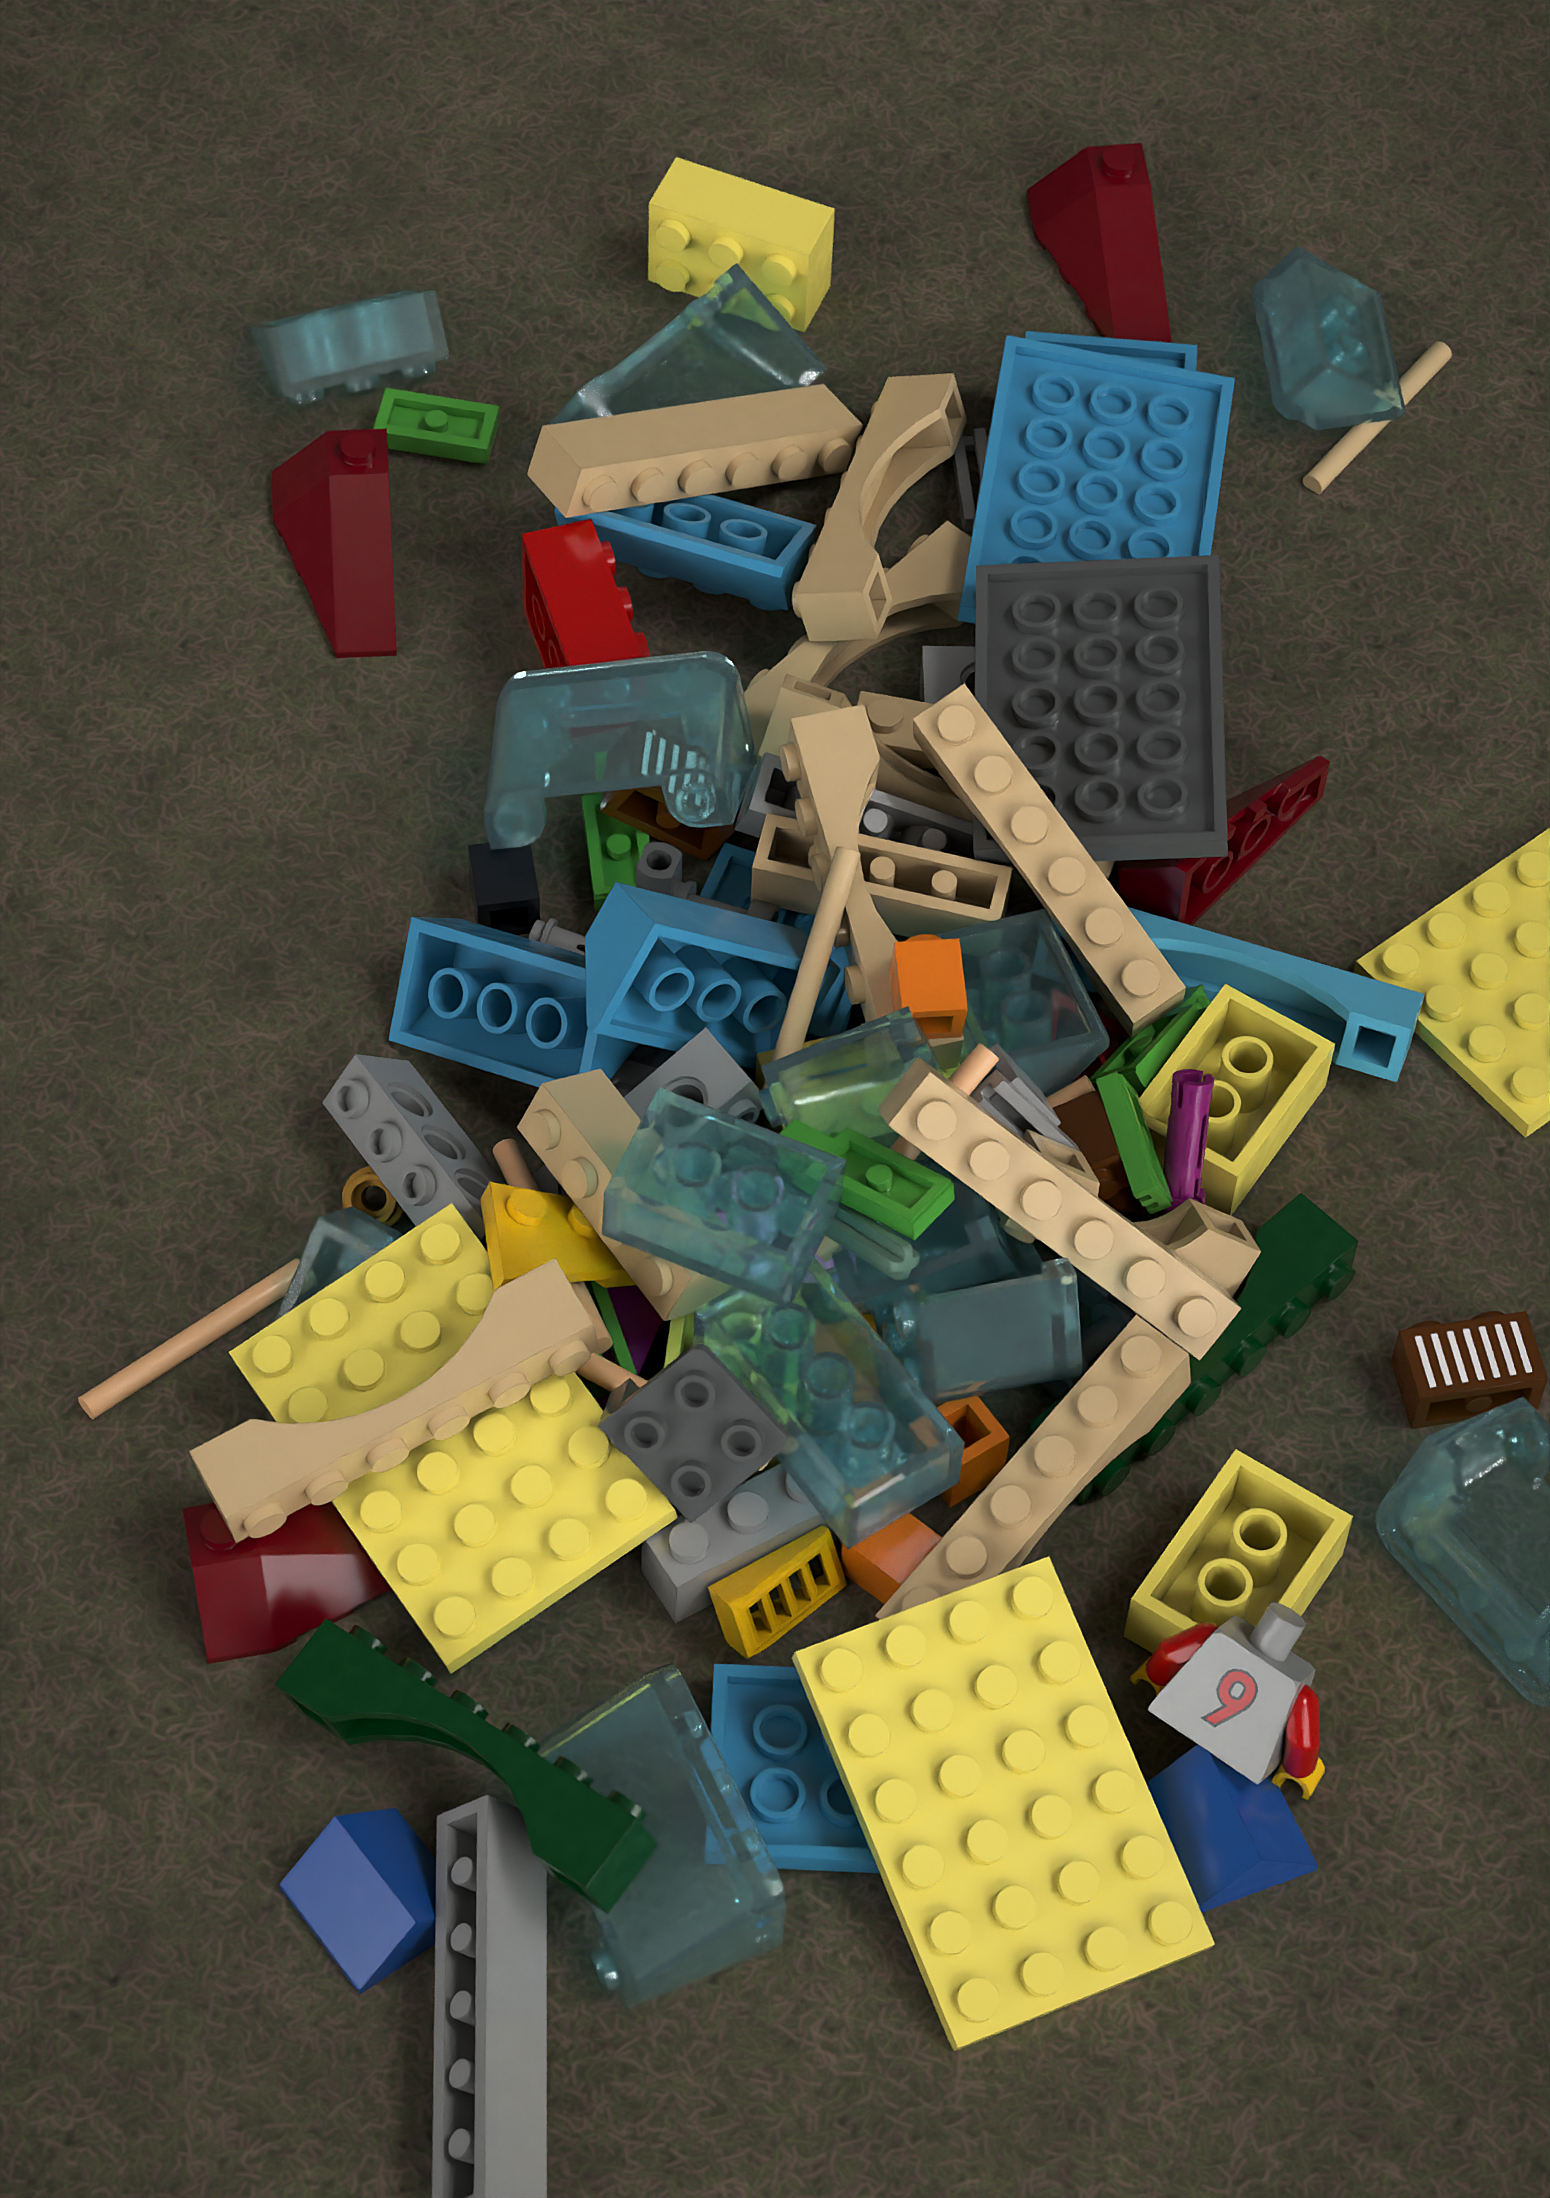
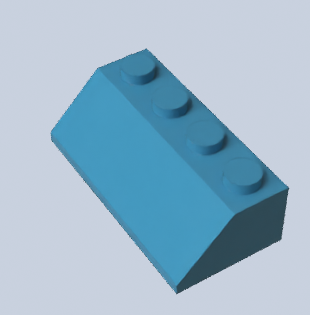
[554,494,817,611]
[585,882,842,1070]
[388,917,639,1087]

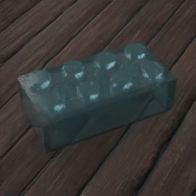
[693,1246,964,1549]

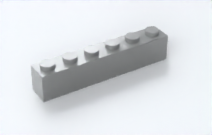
[432,1795,547,2198]

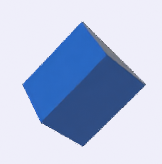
[1146,1744,1318,1913]
[280,1808,436,1994]

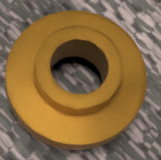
[342,1166,405,1231]

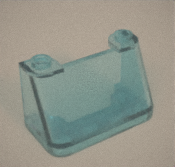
[548,263,827,425]
[484,651,758,850]
[758,1006,1017,1315]
[1376,1397,1550,1707]
[537,1663,786,2010]

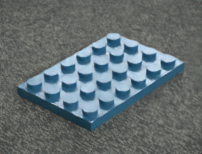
[957,335,1235,624]

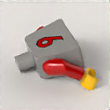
[1129,1602,1325,1800]

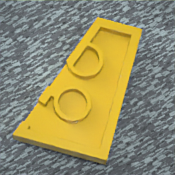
[480,1182,636,1291]

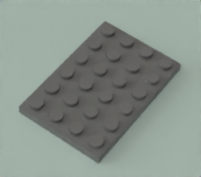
[973,555,1228,865]

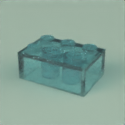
[602,1087,847,1308]

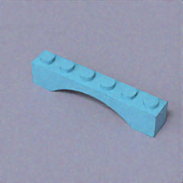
[1034,907,1425,1082]

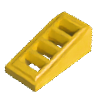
[708,1525,847,1659]

